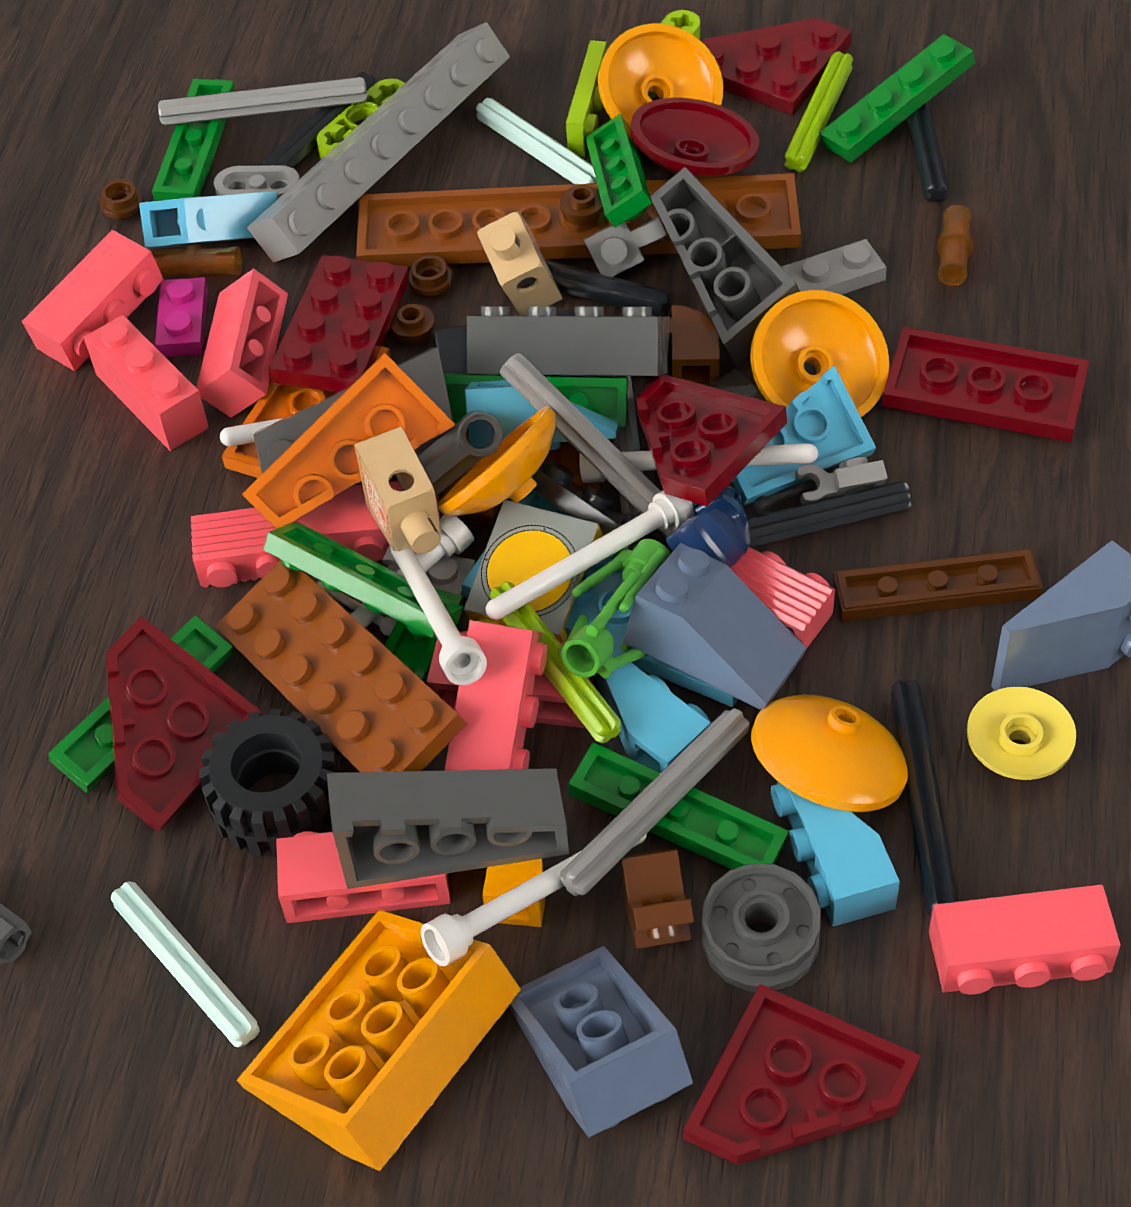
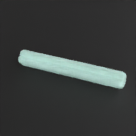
[476,98,597,184]
[111,881,260,1048]

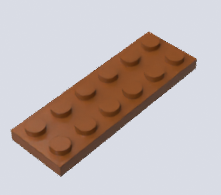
[215,561,467,772]

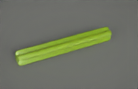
[784,51,853,173]
[490,582,621,743]

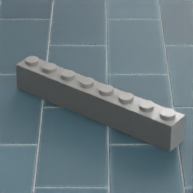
[247,22,510,263]

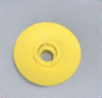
[967,687,1076,780]

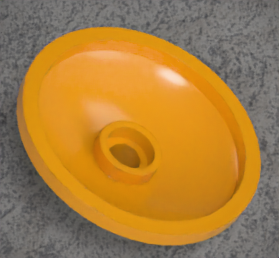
[598,23,723,125]
[750,290,889,417]
[437,406,556,516]
[751,694,908,812]

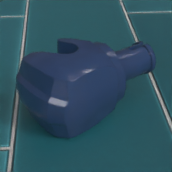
[666,486,750,568]

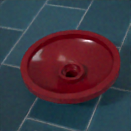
[630,98,759,178]

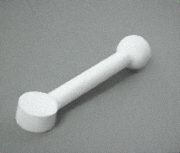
[317,580,397,636]

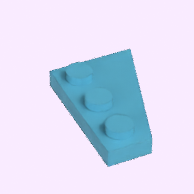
[732,365,876,505]

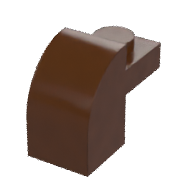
[669,305,720,389]
[619,847,694,949]

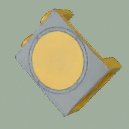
[464,500,603,643]

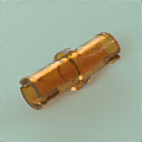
[937,205,974,286]
[150,244,242,278]

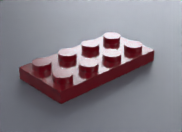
[269,255,409,392]
[882,327,1090,442]

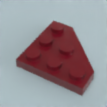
[702,18,852,115]
[635,374,788,506]
[105,616,263,833]
[683,984,921,1165]

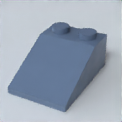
[991,540,1131,690]
[623,543,806,710]
[508,946,693,1137]

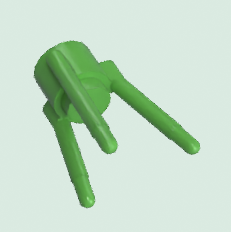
[572,539,671,652]
[558,571,648,678]

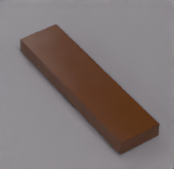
[832,548,1044,622]

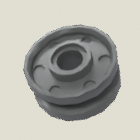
[702,863,821,992]

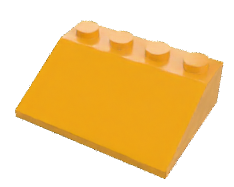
[237,910,521,1171]

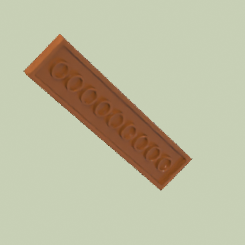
[356,173,801,266]

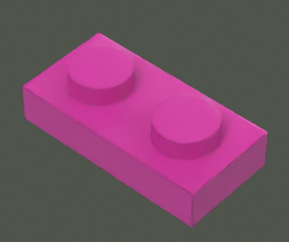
[155,277,208,357]

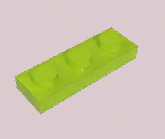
[566,40,607,157]

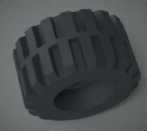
[199,709,339,857]

